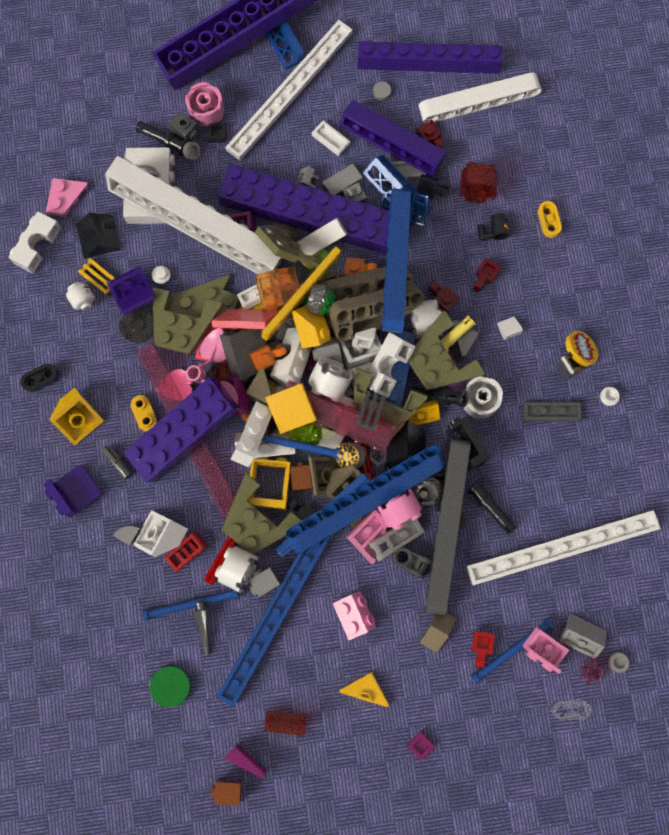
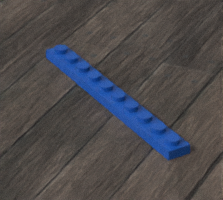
[216,534,332,707]

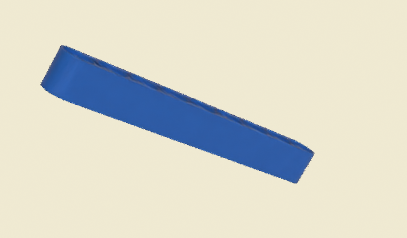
[382,189,411,333]
[285,446,446,552]

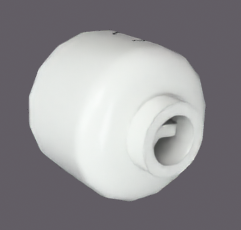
[66,282,95,311]

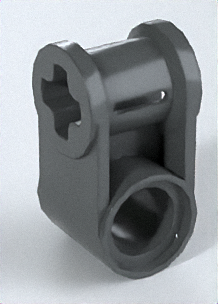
[392,548,432,579]

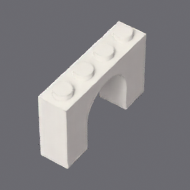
[123,148,175,224]

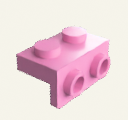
[333,591,376,640]
[523,627,569,674]

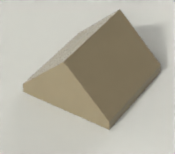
[246,368,271,407]
[308,457,340,499]

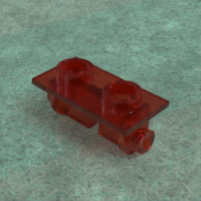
[264,710,307,736]

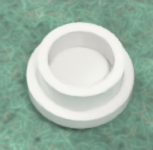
[152,266,171,284]
[600,387,620,406]

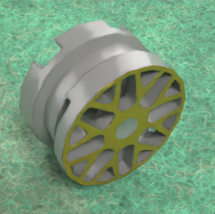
[337,442,367,468]

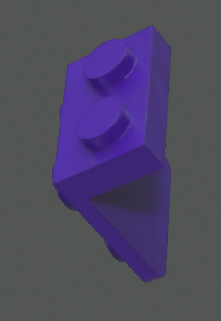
[106,266,156,314]
[43,465,102,518]

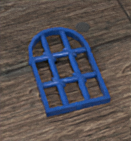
[382,189,429,226]

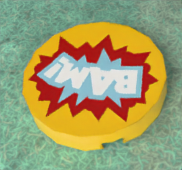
[565,331,599,367]

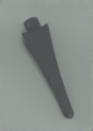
[193,601,210,656]

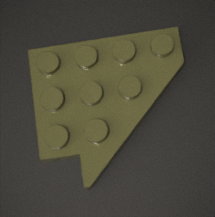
[149,275,240,321]

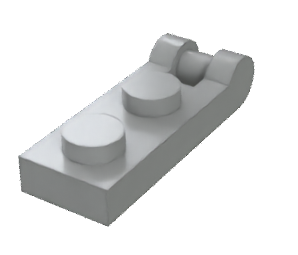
[368,519,424,561]

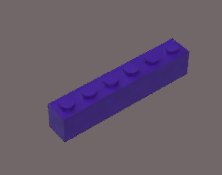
[340,100,446,177]

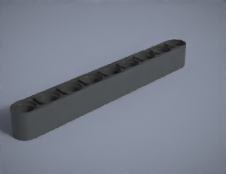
[425,438,471,616]

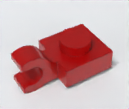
[471,631,495,668]

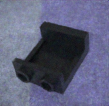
[445,417,491,472]

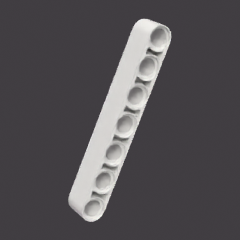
[418,72,542,123]

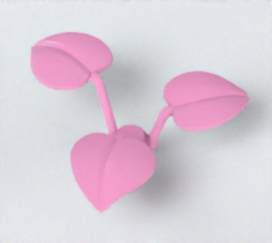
[158,328,238,405]

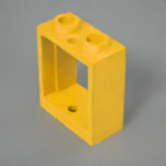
[247,457,291,511]

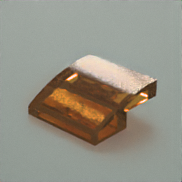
[255,267,303,312]

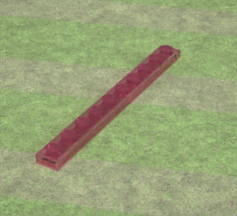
[135,342,235,519]

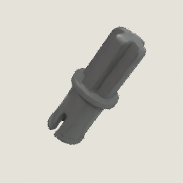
[102,445,134,480]

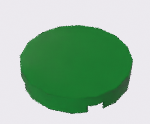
[150,666,191,708]

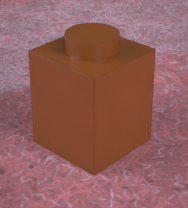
[290,463,313,493]
[211,779,243,806]

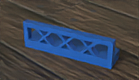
[265,21,304,70]
[363,155,433,226]

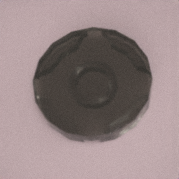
[119,306,154,343]

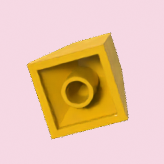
[291,304,331,348]
[49,387,104,446]

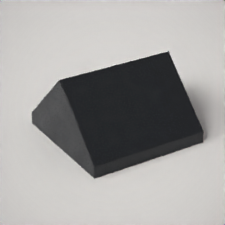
[76,213,120,259]
[386,420,426,465]

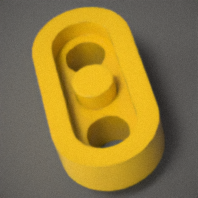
[537,201,562,238]
[131,395,158,432]

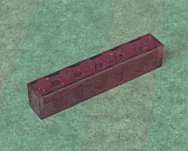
[283,380,396,452]

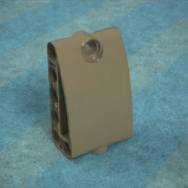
[319,267,425,341]

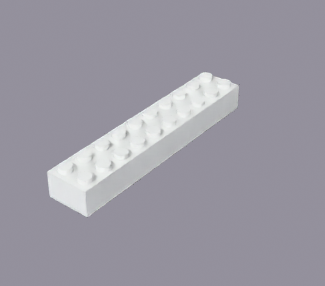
[105,156,283,279]

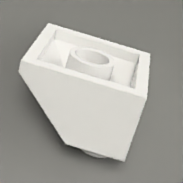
[133,510,188,557]

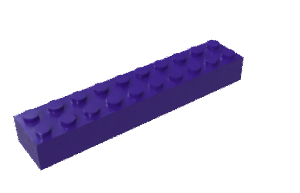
[152,0,318,91]
[218,163,389,255]

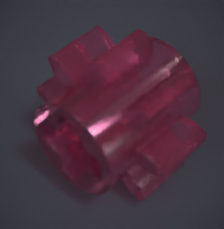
[578,660,605,685]

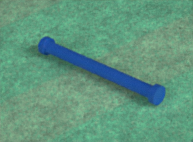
[261,434,340,460]
[143,589,239,622]
[470,618,555,685]

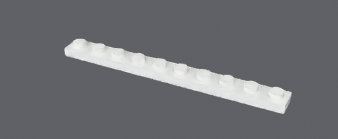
[225,20,352,161]
[466,510,660,586]

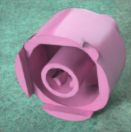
[185,82,224,127]
[377,488,422,530]

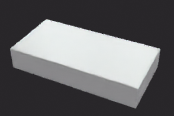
[312,120,351,157]

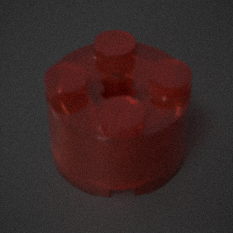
[460,162,498,203]

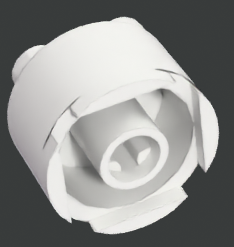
[410,299,443,341]
[308,358,354,402]
[462,377,503,419]
[215,546,258,593]

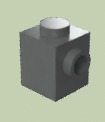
[169,111,199,142]

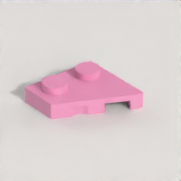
[46,178,89,217]
[346,509,387,564]

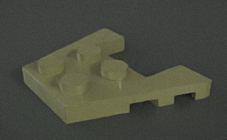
[255,224,322,269]
[153,288,224,355]
[408,310,485,390]
[352,367,427,443]
[222,472,302,554]

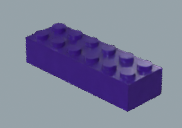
[123,377,240,483]

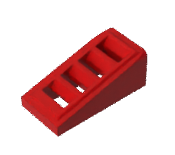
[164,531,208,572]

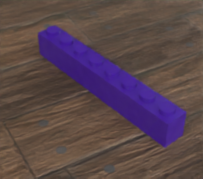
[358,41,502,74]

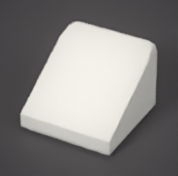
[497,317,523,340]
[353,328,376,349]

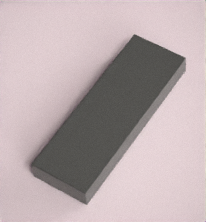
[522,402,582,422]

